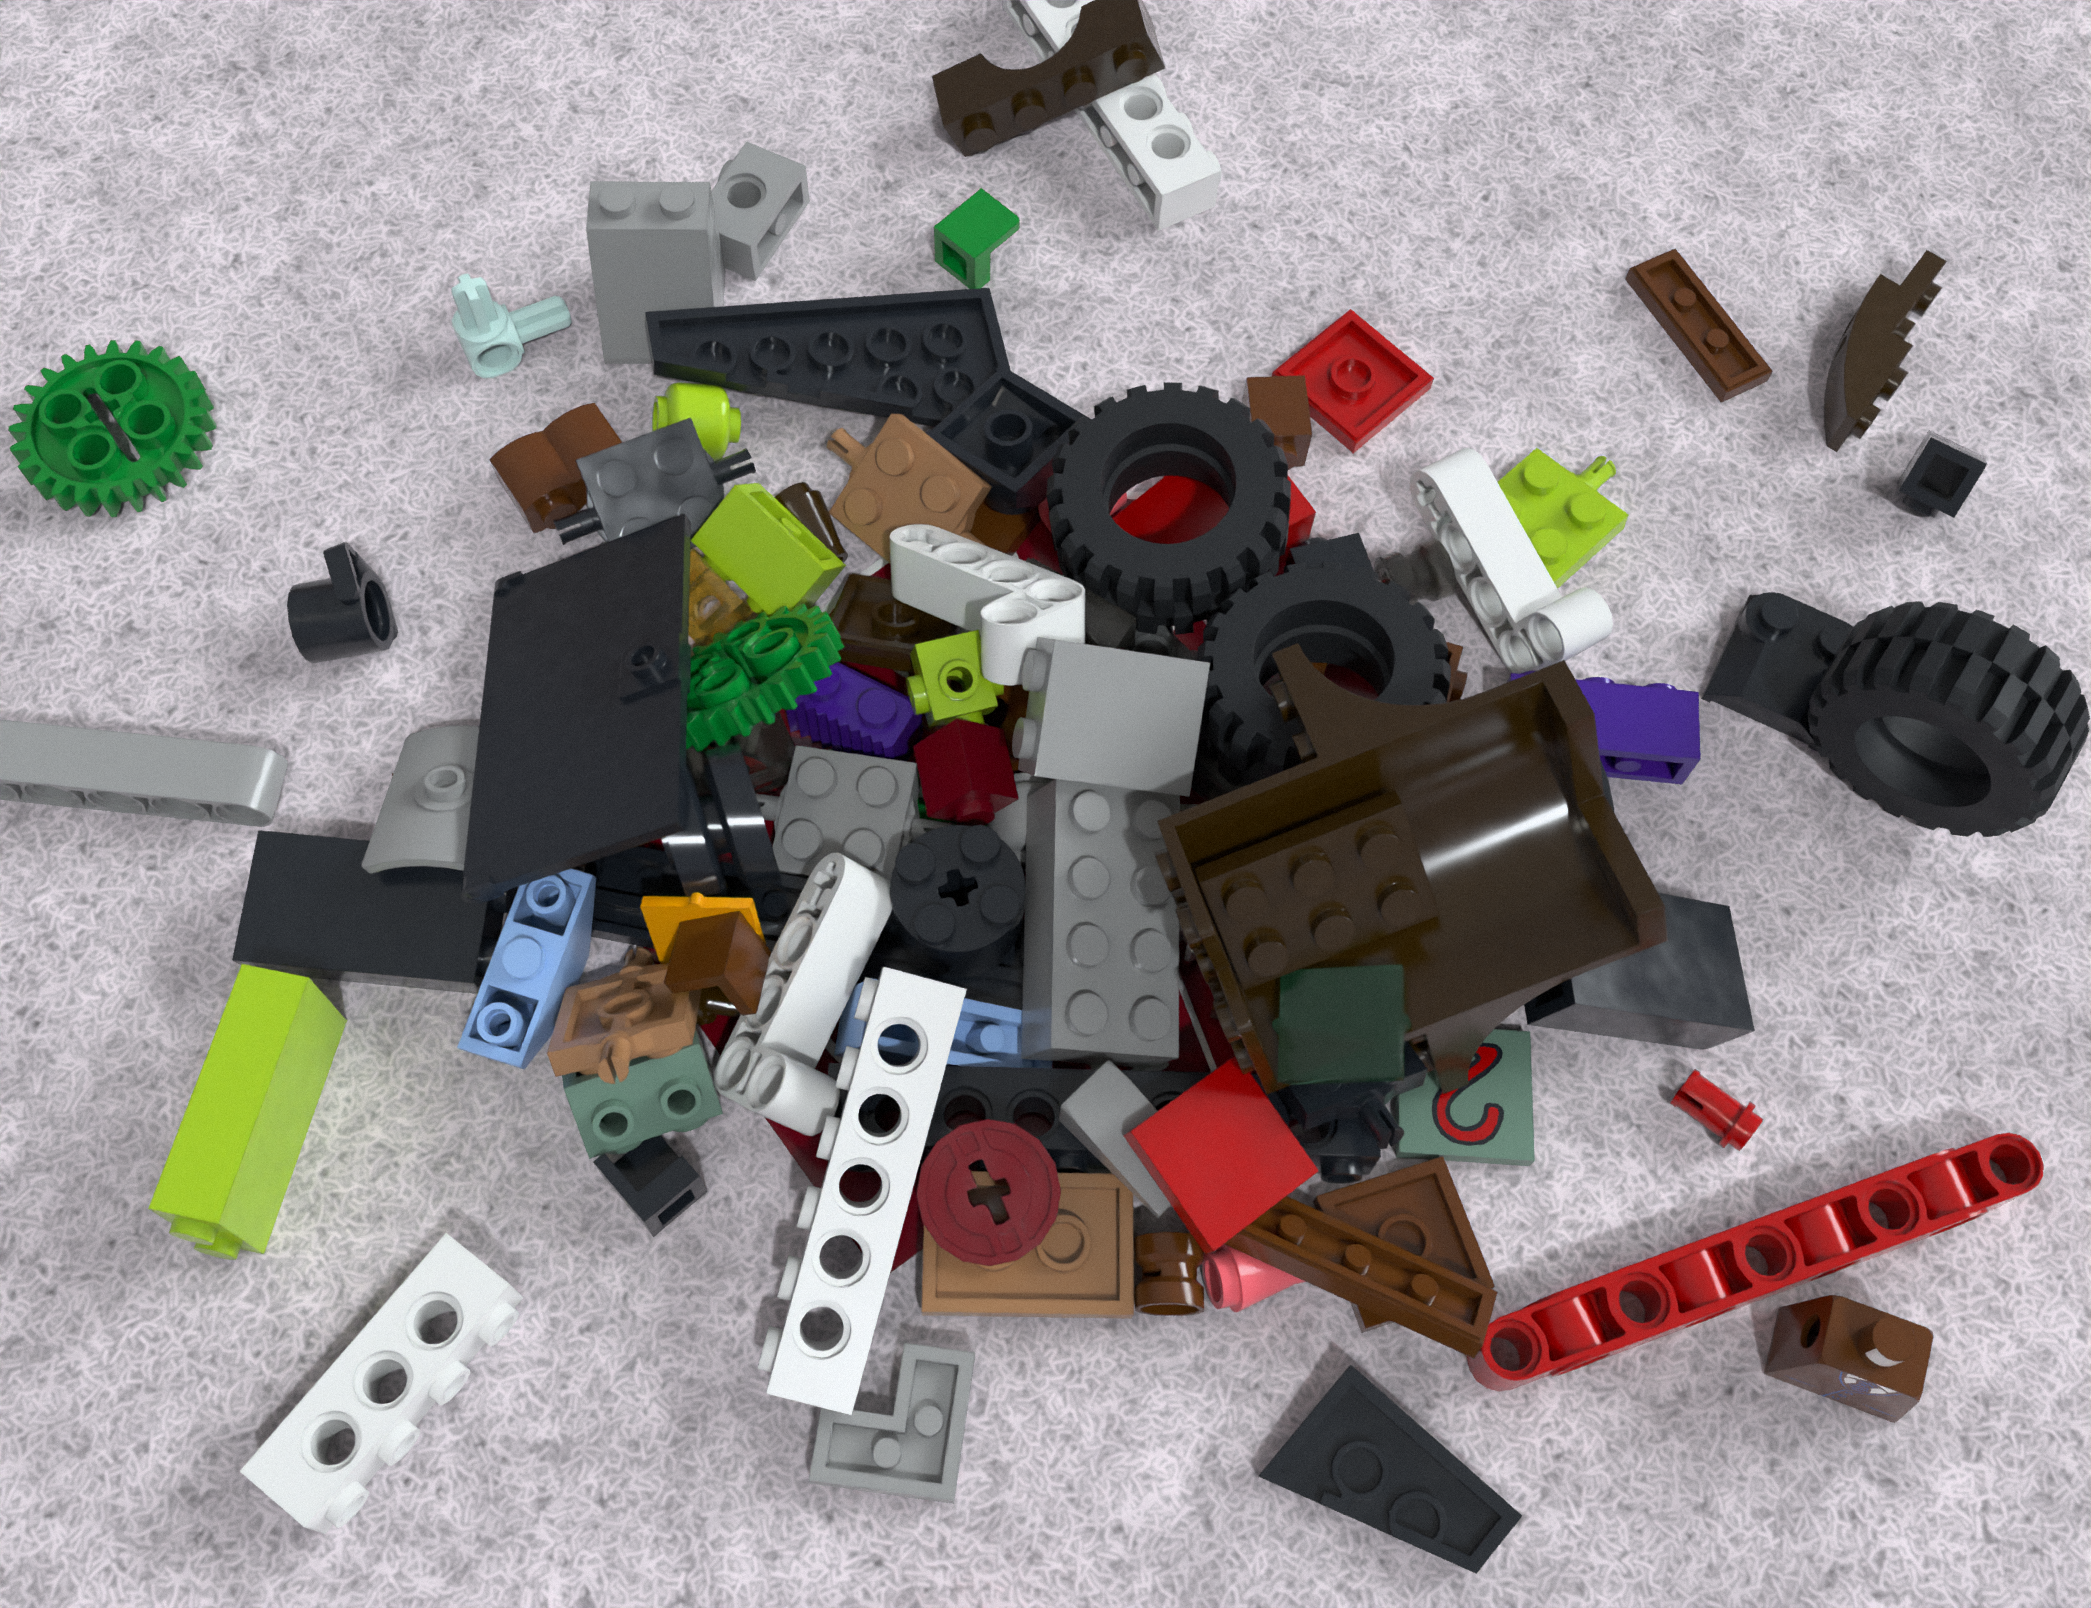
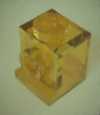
[689,549,754,646]

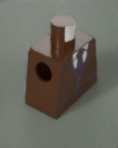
[1764,1295,1934,1423]

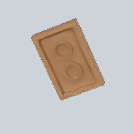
[921,1171,1134,1319]

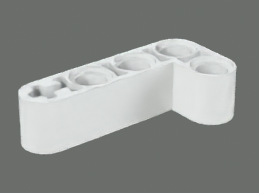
[1409,448,1613,674]
[889,524,1085,686]
[714,853,892,1136]

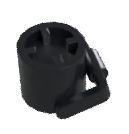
[287,541,398,664]

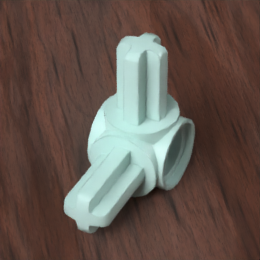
[451,273,572,378]

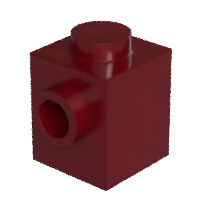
[913,718,1019,826]

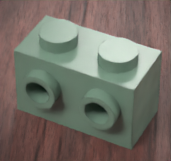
[562,1027,723,1159]

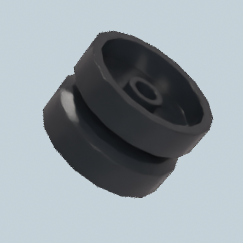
[661,742,782,897]

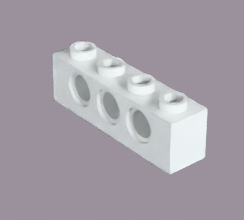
[240,1233,524,1534]

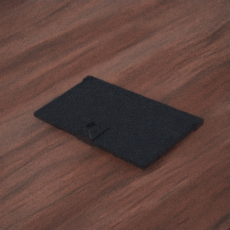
[460,514,691,904]

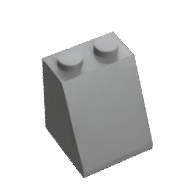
[586,181,726,364]
[1012,637,1210,797]

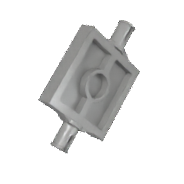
[755,745,955,882]

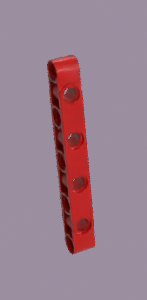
[1467,1133,2044,1392]

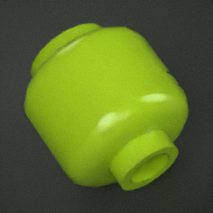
[652,382,741,461]

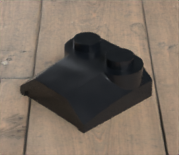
[925,365,1092,515]
[1701,592,1853,751]

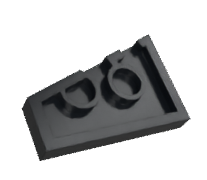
[1258,1365,1522,1574]

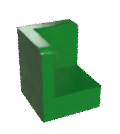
[934,188,1020,289]

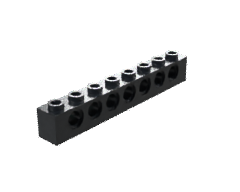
[828,1063,1381,1184]

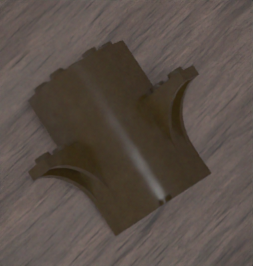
[1154,643,1668,1094]

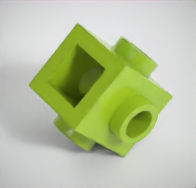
[906,630,1004,728]

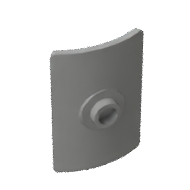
[362,725,479,874]

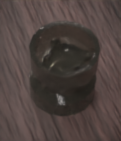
[1374,539,1456,605]

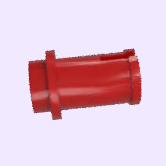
[1670,1069,1763,1151]

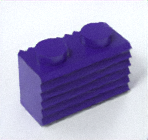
[785,662,923,762]

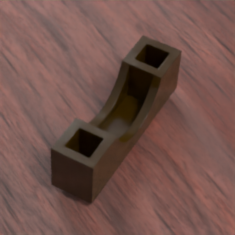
[932,0,1165,157]

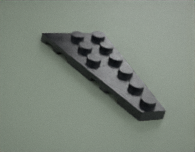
[645,288,1011,427]

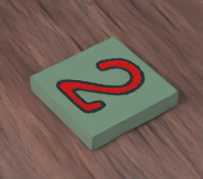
[1395,1029,1535,1166]

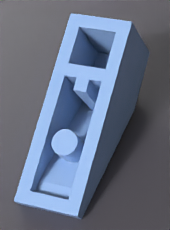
[834,978,1053,1069]

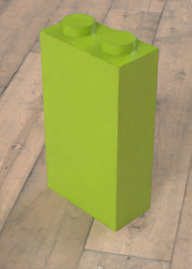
[148,964,347,1260]

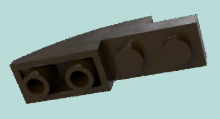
[1824,250,1947,452]

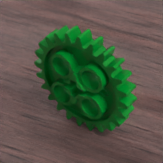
[8,340,216,517]
[686,604,844,752]

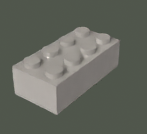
[1021,779,1180,1068]

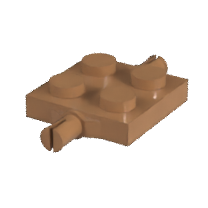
[827,414,992,564]
[547,947,702,1084]

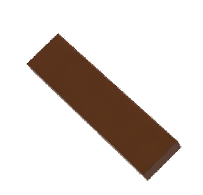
[1224,1196,1498,1359]

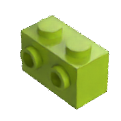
[691,483,846,617]

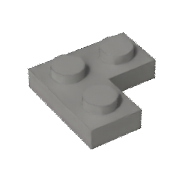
[809,1343,975,1504]

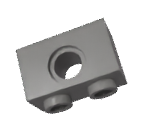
[712,141,810,281]

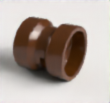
[1135,1232,1204,1316]

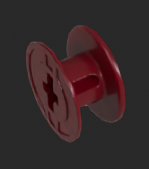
[917,1119,1061,1266]

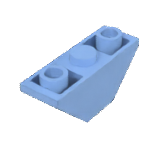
[457,869,596,1070]

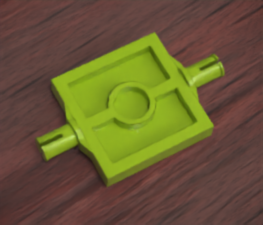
[1497,448,1629,589]

